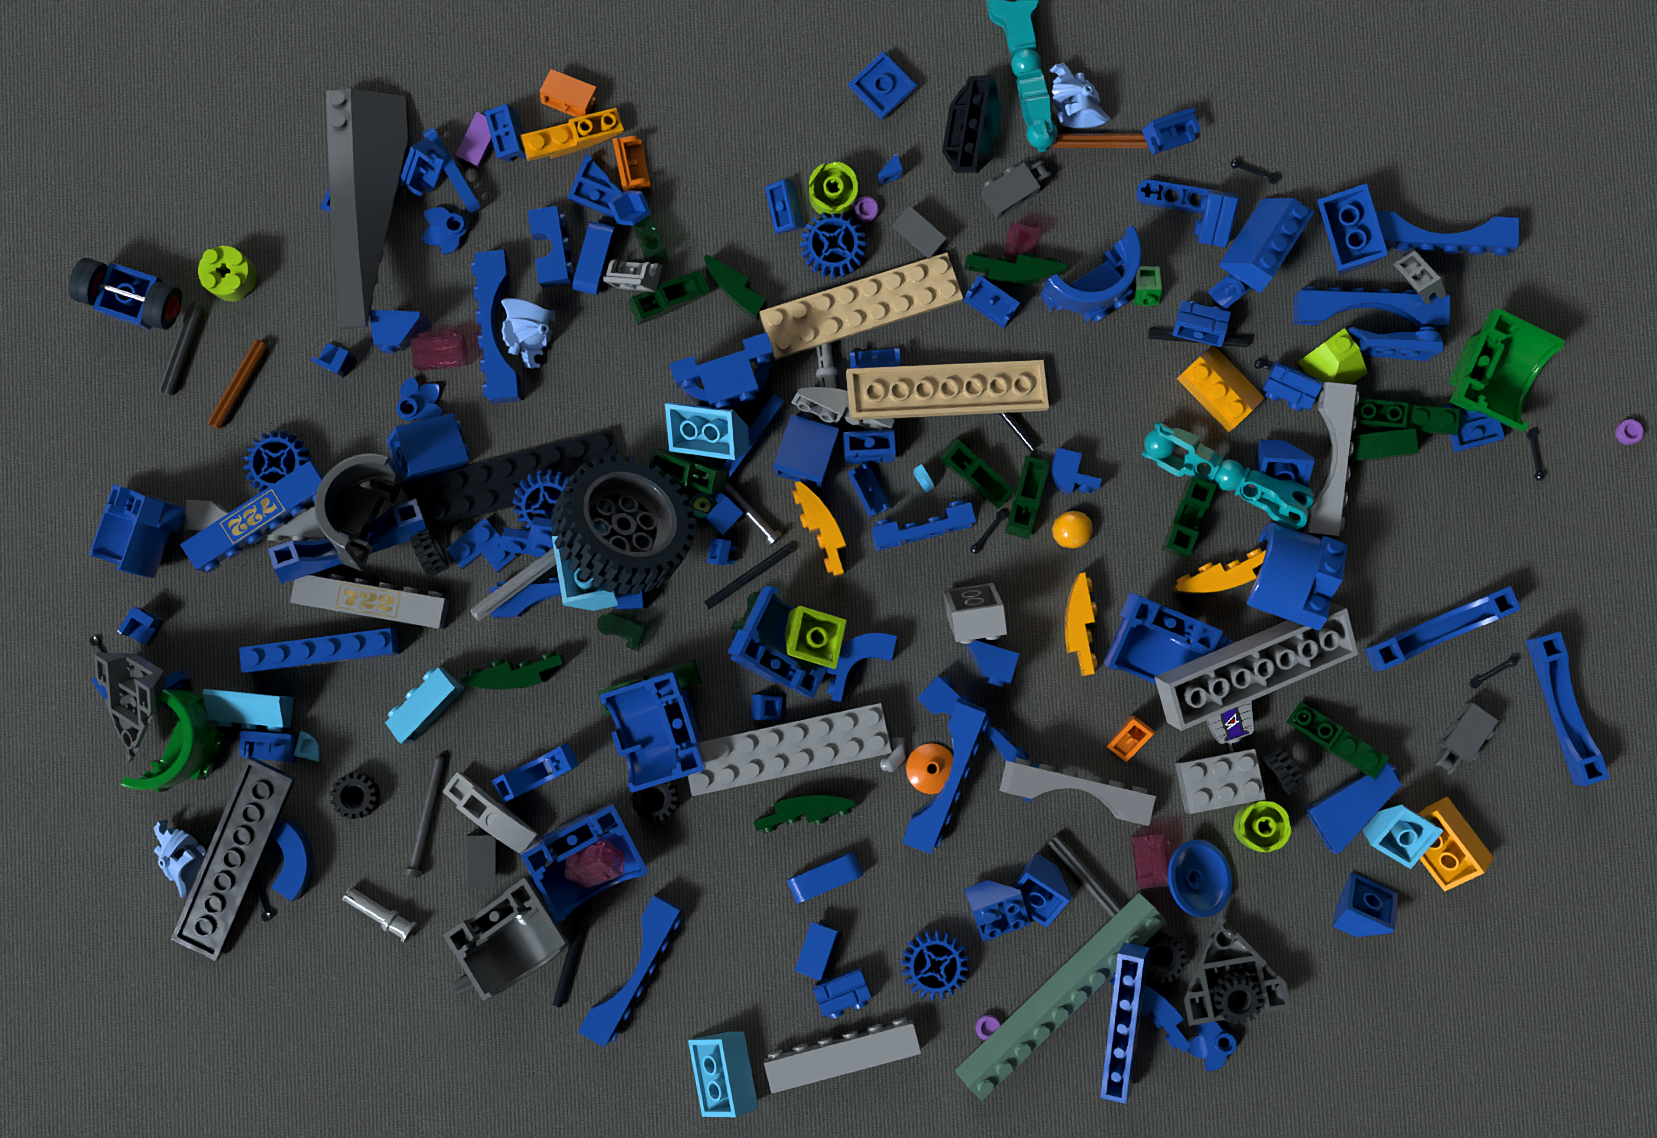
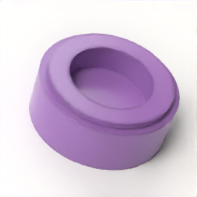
[854,196,879,223]
[1615,419,1644,445]
[975,1014,1001,1041]

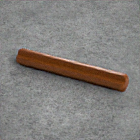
[1052,133,1148,148]
[208,339,268,430]

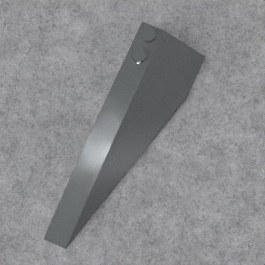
[326,88,409,330]

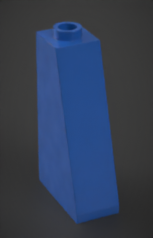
[1304,764,1401,854]

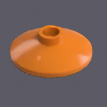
[906,743,953,794]

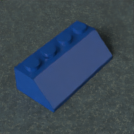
[1218,198,1314,293]

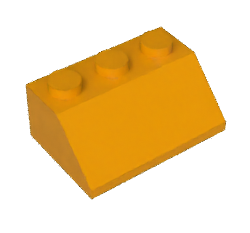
[1177,345,1265,432]
[1418,797,1494,892]

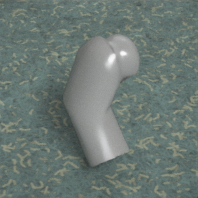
[880,737,906,772]

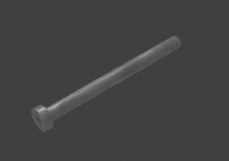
[692,455,783,546]
[403,755,444,877]

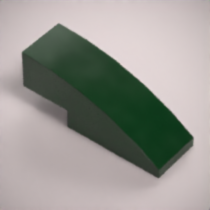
[704,254,767,321]
[628,270,710,325]
[1348,428,1419,463]
[937,439,1015,509]
[649,448,728,495]
[1004,455,1050,539]

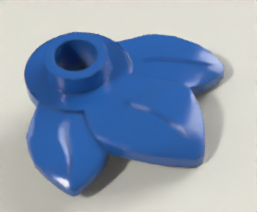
[421,207,468,255]
[396,377,443,421]
[1186,1022,1237,1071]

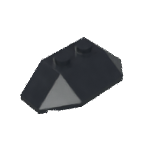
[942,75,1002,173]

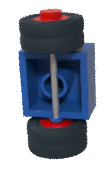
[68,258,182,330]

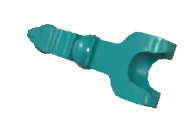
[986,0,1058,152]
[1141,422,1314,530]

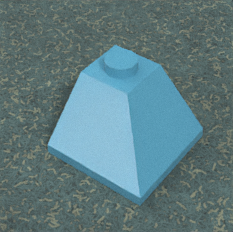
[1362,805,1443,869]

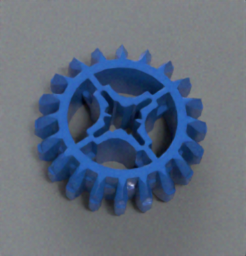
[800,211,867,279]
[243,430,313,493]
[513,469,570,530]
[900,930,970,1000]

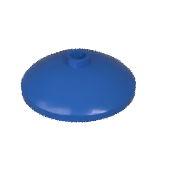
[1168,840,1232,917]

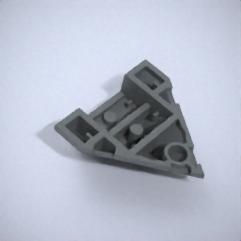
[94,652,166,762]
[1184,914,1292,1026]

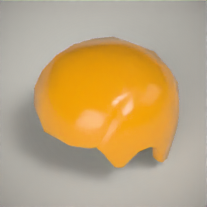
[1052,511,1094,548]

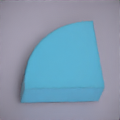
[913,464,934,492]
[294,731,321,762]

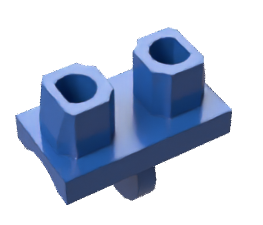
[1208,274,1252,310]

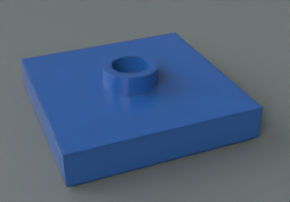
[848,51,918,121]

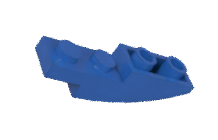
[1110,972,1191,1053]

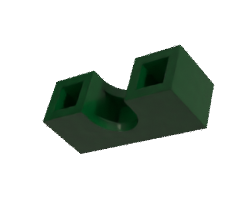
[1161,476,1217,558]

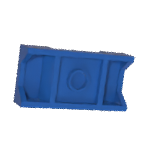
[871,500,976,551]

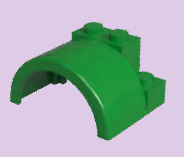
[1448,308,1565,432]
[121,689,224,792]

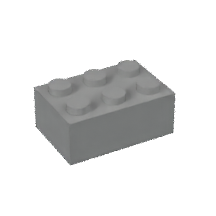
[944,583,1007,644]
[1175,748,1266,814]

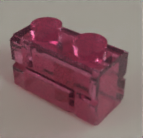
[411,330,468,372]
[1130,833,1170,889]
[564,840,625,890]

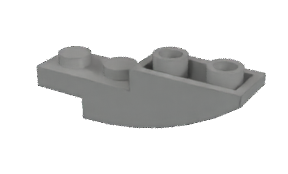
[791,387,895,431]
[442,772,538,853]

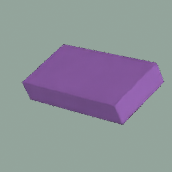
[455,112,492,168]

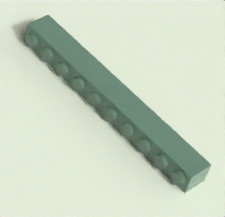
[955,893,1167,1101]

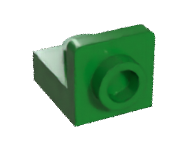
[1134,266,1162,306]

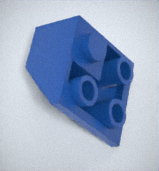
[964,880,1030,942]

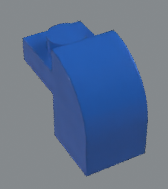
[1051,448,1102,495]

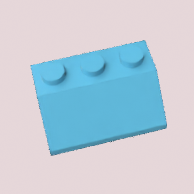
[665,402,750,460]
[552,536,618,611]
[385,667,465,744]
[203,689,294,732]
[688,1032,758,1117]

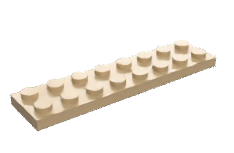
[759,253,963,360]
[846,360,1049,420]

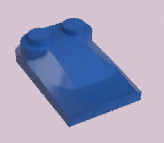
[1347,327,1443,362]

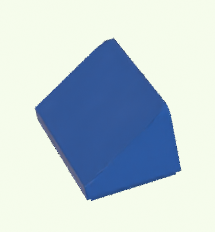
[765,179,804,234]

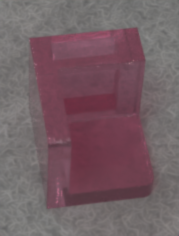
[1003,222,1040,255]

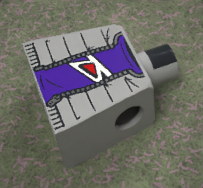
[1206,701,1254,752]

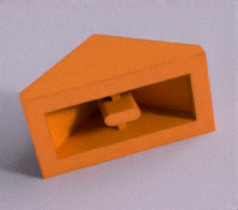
[1107,716,1155,763]

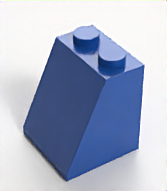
[386,413,470,486]
[773,413,839,489]

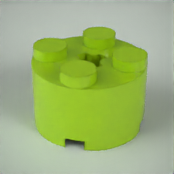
[809,162,858,218]
[198,246,257,302]
[1233,800,1291,852]

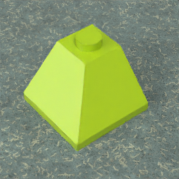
[1297,328,1368,385]
[784,606,846,669]

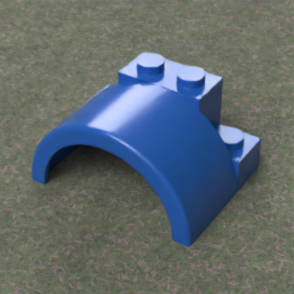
[1040,225,1142,324]
[669,332,774,410]
[89,484,186,578]
[1247,522,1348,631]
[728,586,845,699]
[1104,592,1223,684]
[600,670,706,792]
[520,803,648,923]

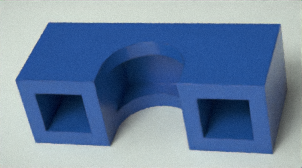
[527,206,574,289]

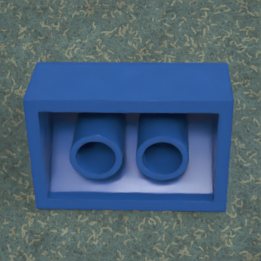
[1317,183,1388,275]

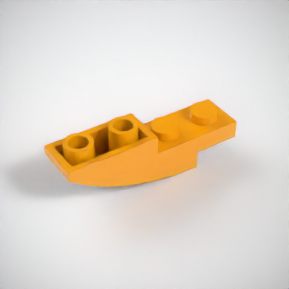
[520,108,624,161]
[792,481,846,577]
[1172,548,1266,594]
[1065,572,1098,676]

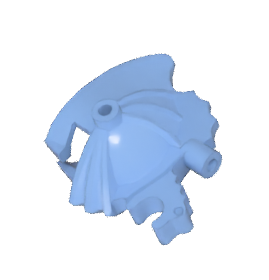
[1050,62,1111,128]
[501,298,555,369]
[154,819,207,898]

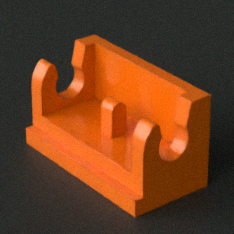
[540,69,596,117]
[612,136,651,191]

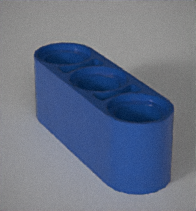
[572,221,616,296]
[787,851,864,904]

